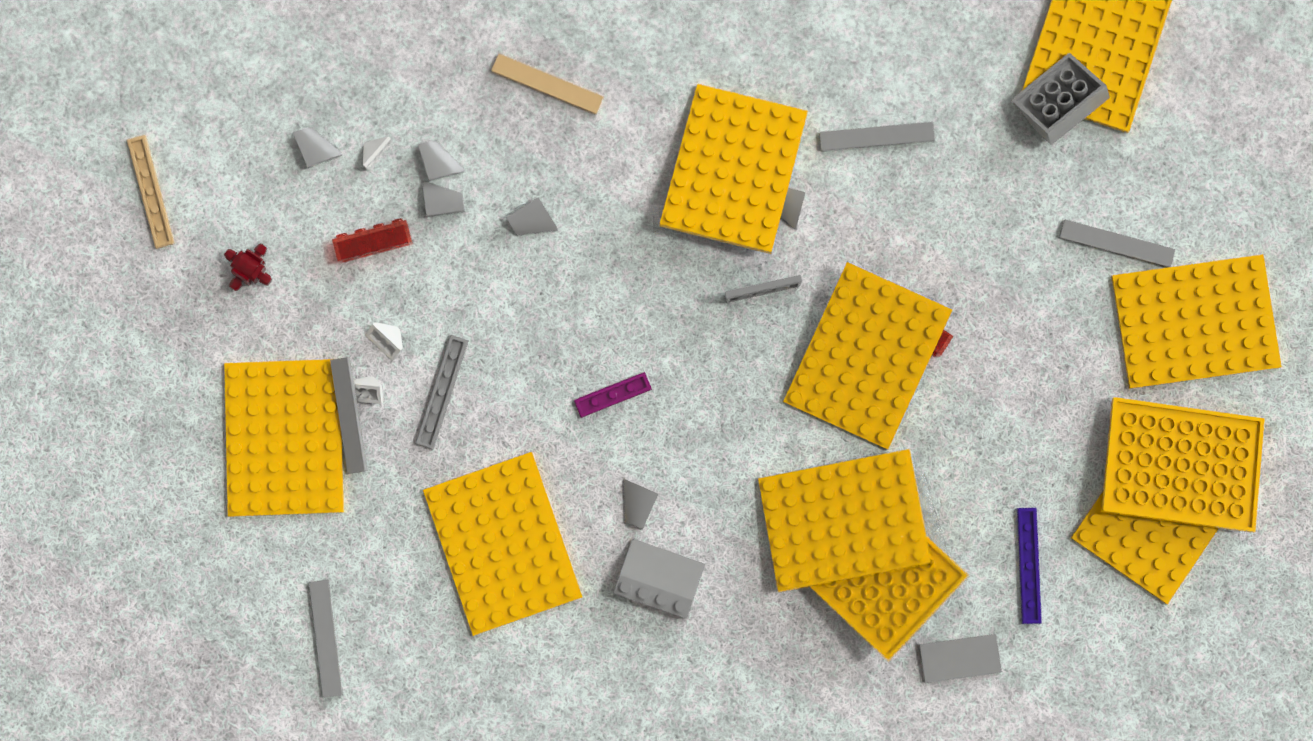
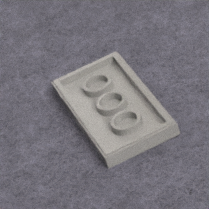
[724,275,802,303]
[919,634,1002,683]

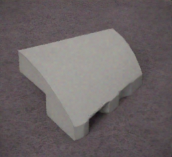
[293,127,342,168]
[418,141,465,181]
[624,479,658,529]

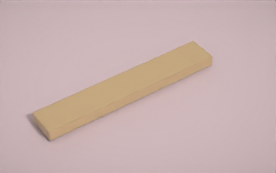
[491,54,604,115]
[127,135,175,249]

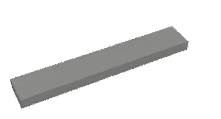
[819,122,935,151]
[1059,219,1176,268]
[415,335,469,450]
[330,357,368,474]
[309,579,343,698]

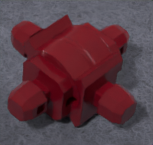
[224,243,272,291]

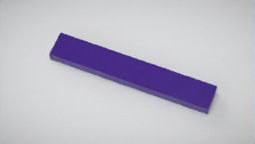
[1017,507,1042,624]

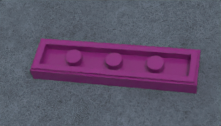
[574,372,652,418]

